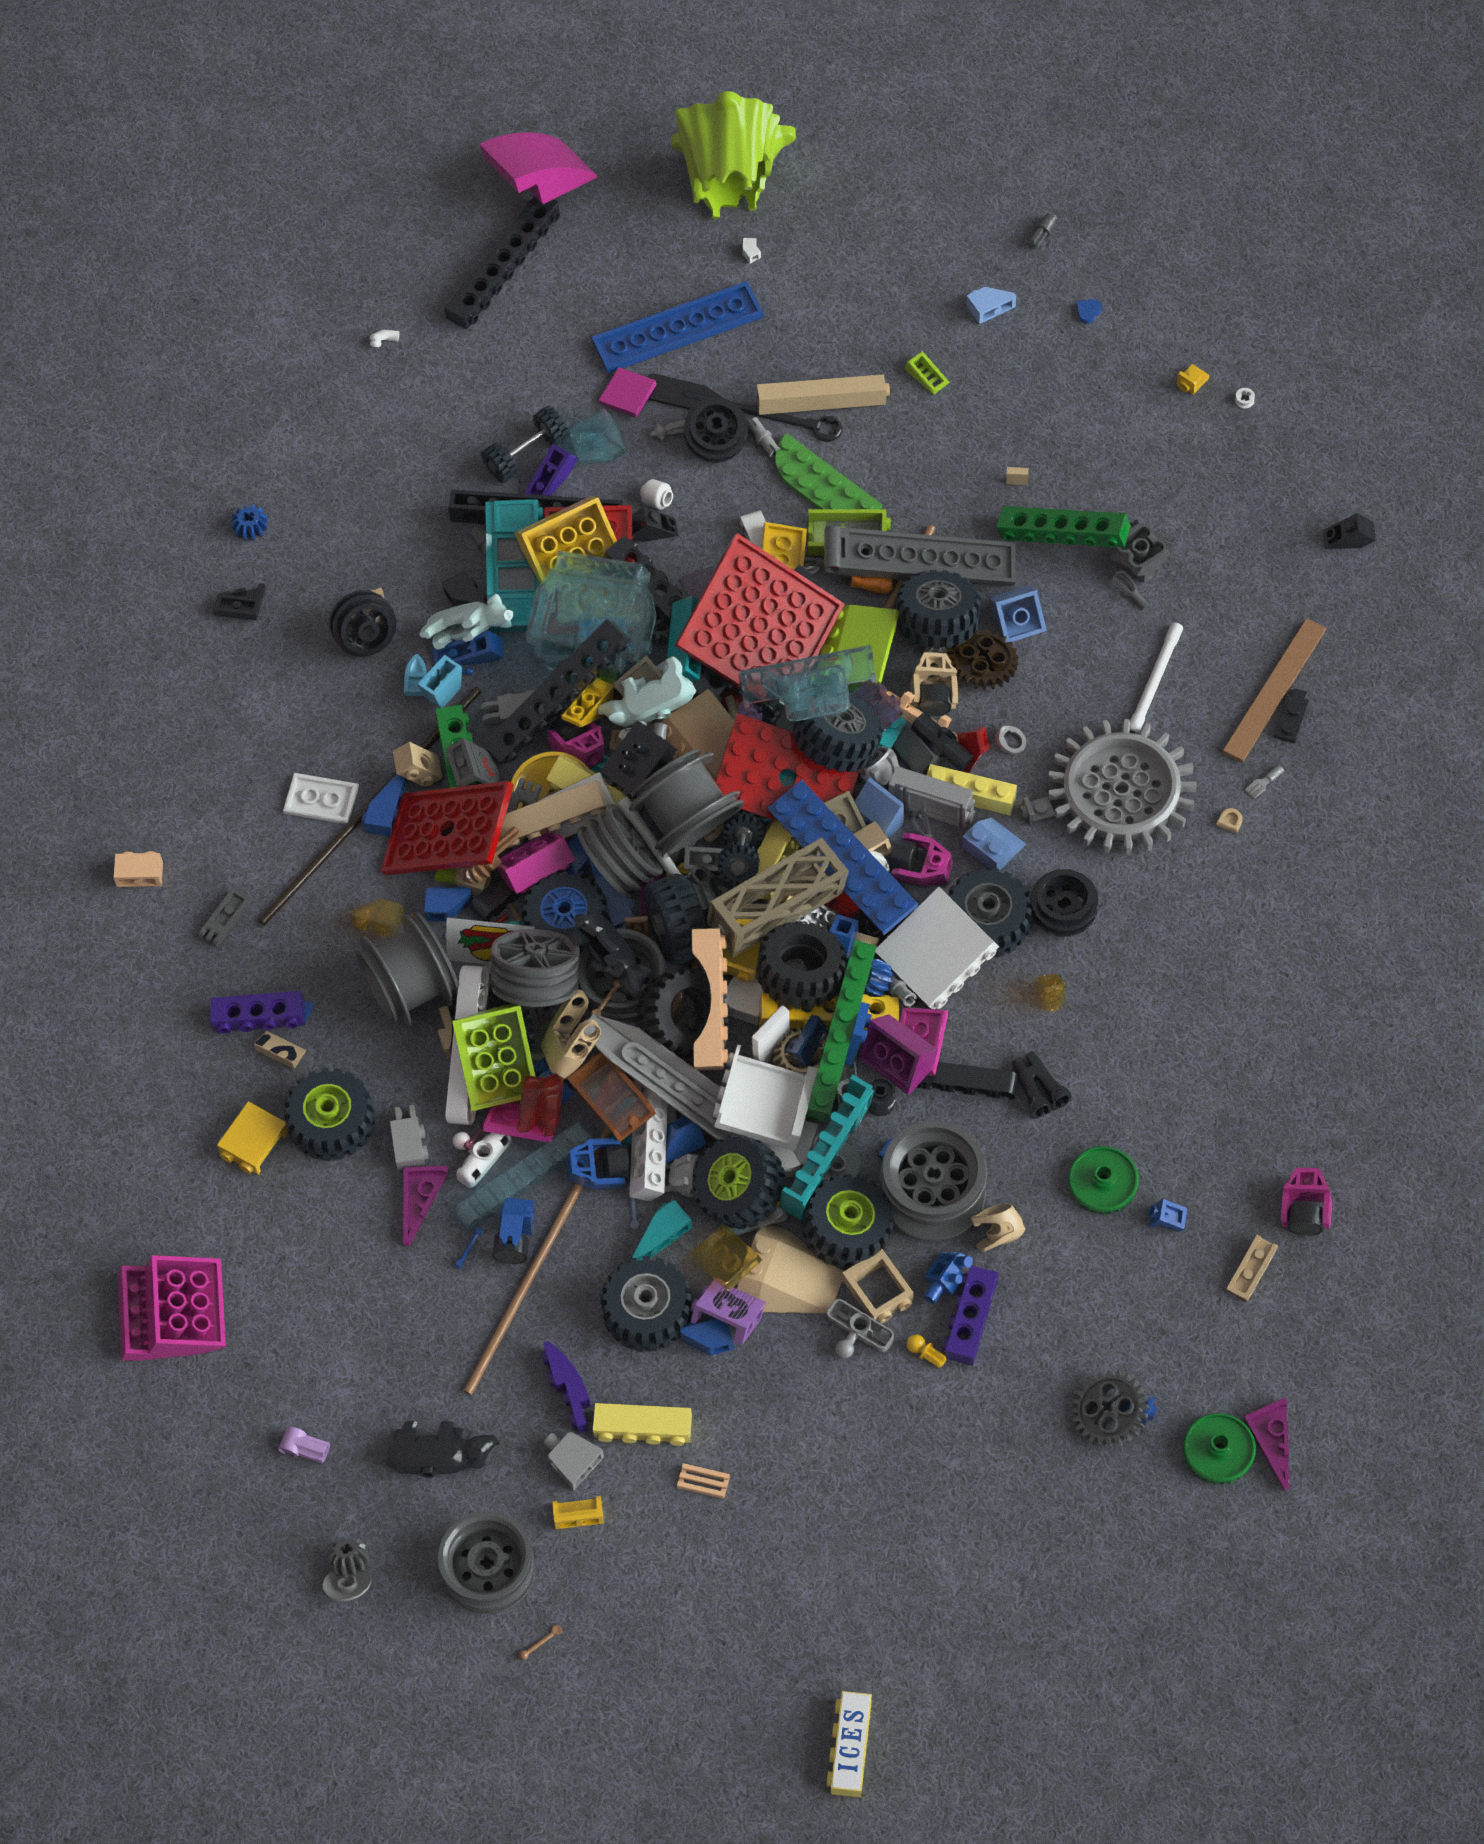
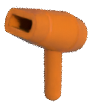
[850,576,893,594]

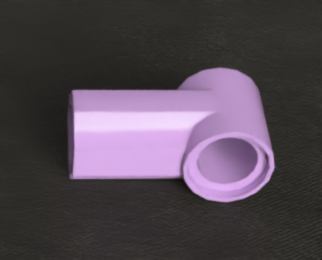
[278,1426,330,1464]

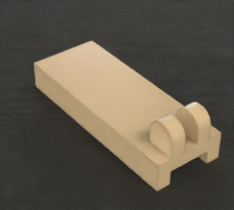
[1226,1235,1278,1302]

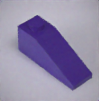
[524,444,578,496]

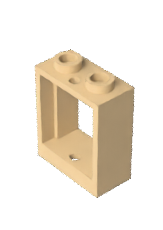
[842,1249,914,1323]

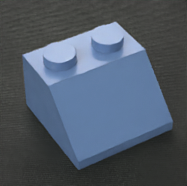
[989,585,1047,643]
[855,778,904,839]
[962,818,1026,871]

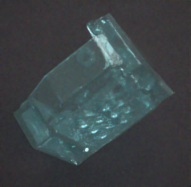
[526,551,656,681]

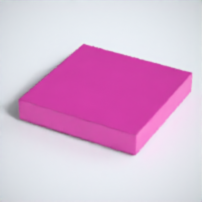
[599,367,657,418]

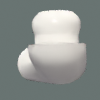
[369,330,400,347]

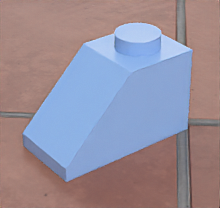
[967,287,1016,324]

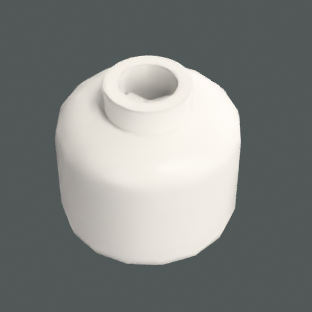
[640,479,673,510]

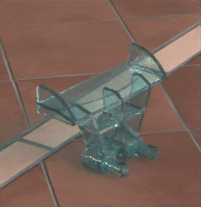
[738,645,876,721]

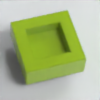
[434,868,457,884]

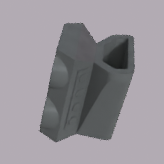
[1109,523,1171,583]

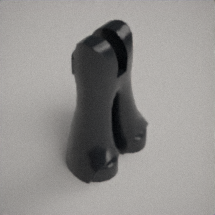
[1012,1051,1072,1118]

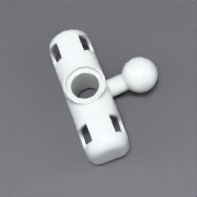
[452,1132,511,1188]

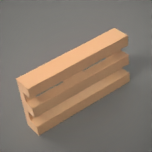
[677,1463,730,1499]

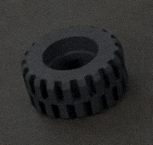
[756,921,846,1009]
[638,968,729,1058]

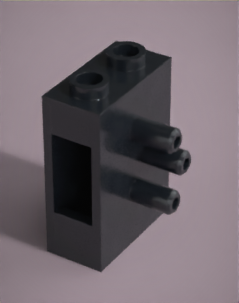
[601,720,678,800]

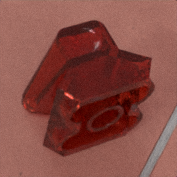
[518,1073,564,1137]

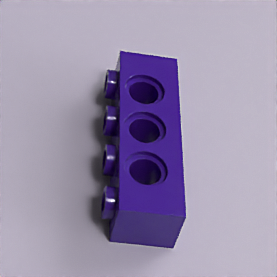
[210,991,305,1034]
[942,1266,998,1366]

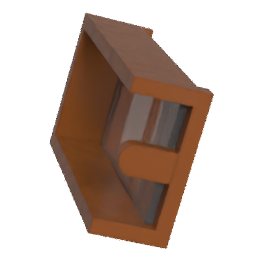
[567,1052,656,1142]

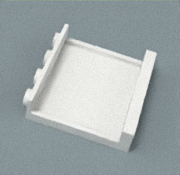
[875,887,999,1009]
[712,1045,818,1151]

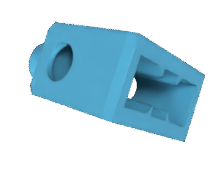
[418,655,462,708]

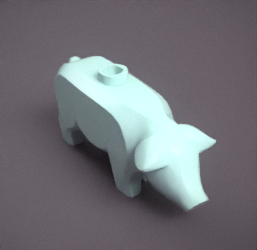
[419,594,513,649]
[598,657,696,727]

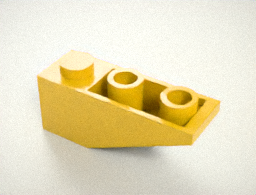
[561,678,614,727]

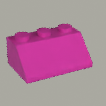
[496,830,575,893]

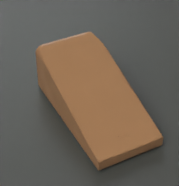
[625,916,650,938]

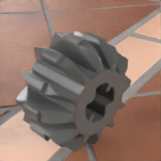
[328,1537,369,1578]

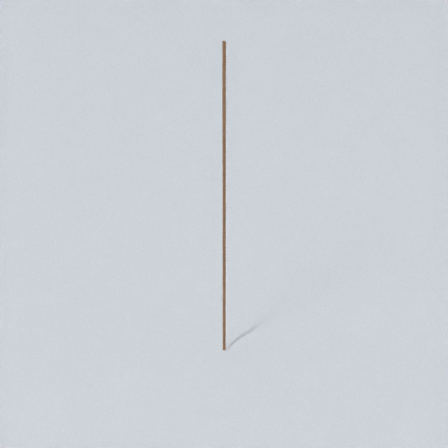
[463,525,936,1395]

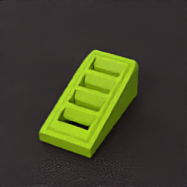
[904,351,950,395]

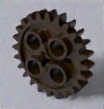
[947,628,1018,691]

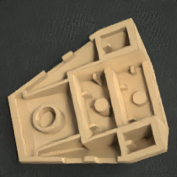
[737,1224,845,1313]

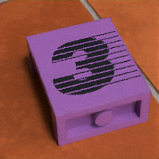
[690,1279,765,1346]

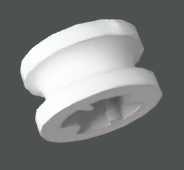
[1235,388,1255,408]

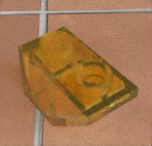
[350,898,404,937]
[1035,972,1066,1011]

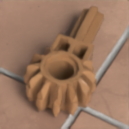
[456,826,522,886]

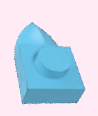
[404,654,427,696]

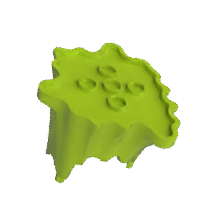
[671,91,796,219]

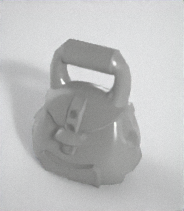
[859,746,899,792]
[664,1154,700,1197]

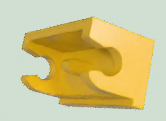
[552,1495,604,1529]

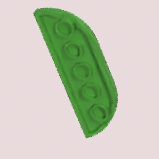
[775,433,882,509]

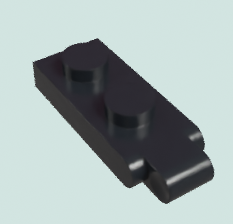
[1274,688,1309,744]

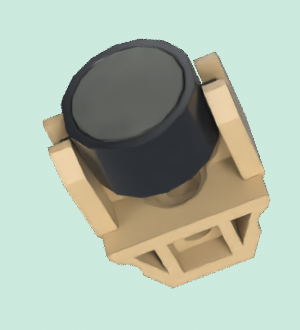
[910,652,958,716]

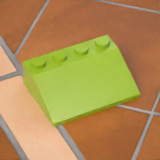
[813,605,899,691]
[452,1004,539,1111]

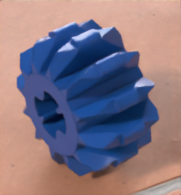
[231,504,268,541]
[864,959,893,997]

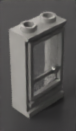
[889,766,975,829]

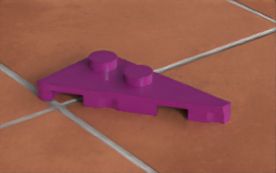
[403,1166,449,1246]
[1244,1397,1290,1491]

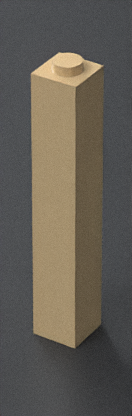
[757,374,890,415]

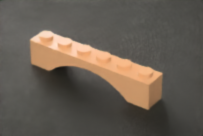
[692,928,728,1071]

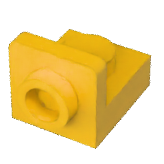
[1176,364,1209,395]

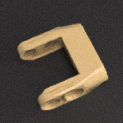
[541,990,601,1079]

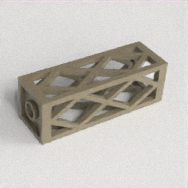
[706,837,849,958]

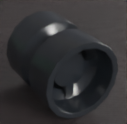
[868,1077,895,1116]

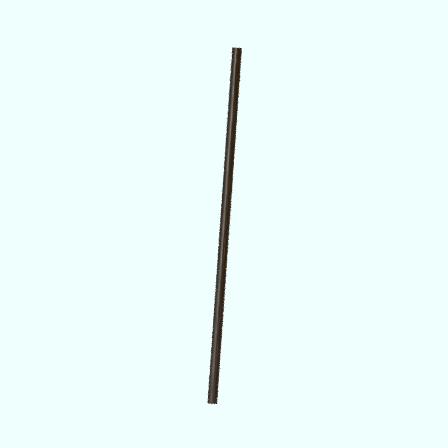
[258,687,482,926]

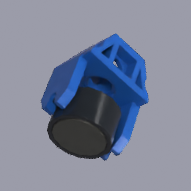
[566,1138,629,1190]
[492,1198,534,1264]

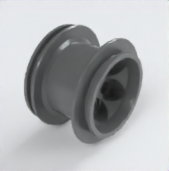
[629,749,745,858]
[355,911,459,1028]
[880,1121,987,1241]

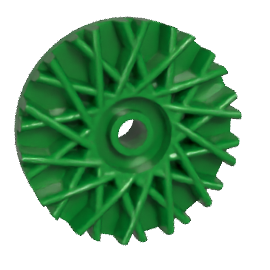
[1068,1146,1139,1215]
[1183,1413,1256,1485]

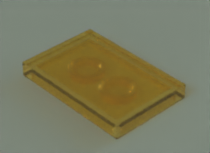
[689,1224,762,1292]

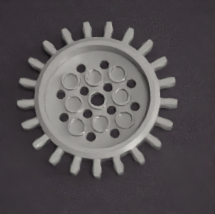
[1048,719,1197,855]

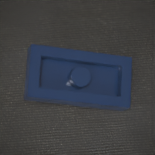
[786,1015,828,1066]

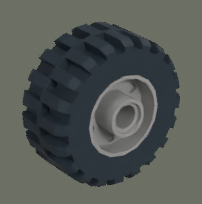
[601,1256,692,1352]

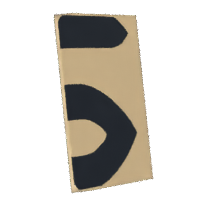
[254,1031,306,1069]

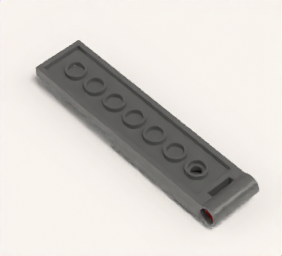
[824,526,1016,586]

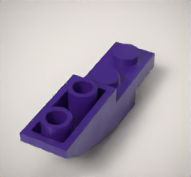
[541,1341,591,1433]

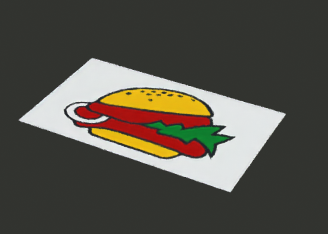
[446,918,535,964]

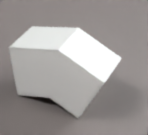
[743,238,761,263]

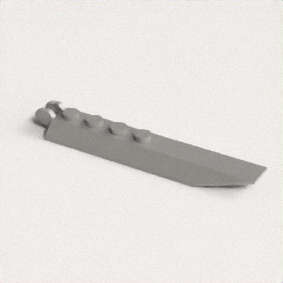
[584,1014,749,1141]

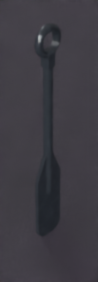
[647,374,843,442]

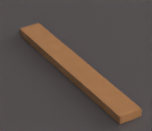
[1223,618,1326,763]

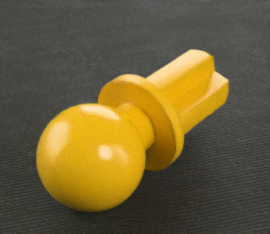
[906,1334,947,1368]

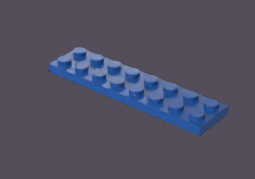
[592,281,764,373]
[767,779,918,935]

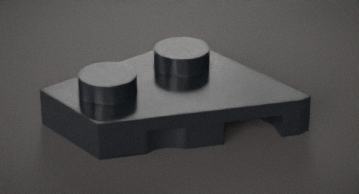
[213,583,265,621]

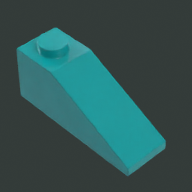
[632,1200,692,1261]

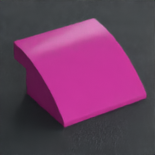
[479,132,597,204]
[117,1255,226,1361]

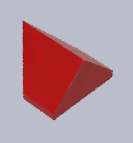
[957,726,990,773]

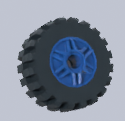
[521,872,609,955]

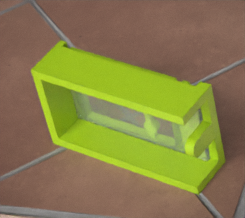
[808,509,891,556]

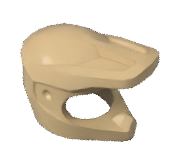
[971,1203,1025,1252]

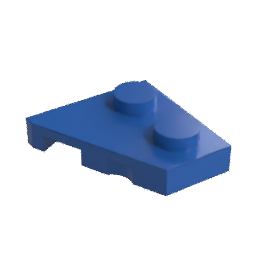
[844,1002,872,1066]

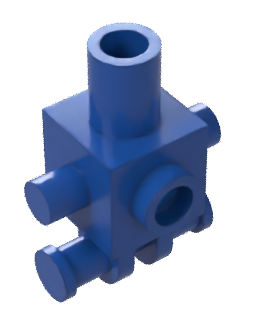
[923,1252,973,1304]

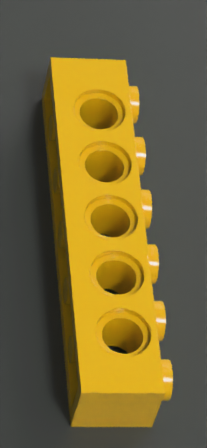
[759,993,899,1030]

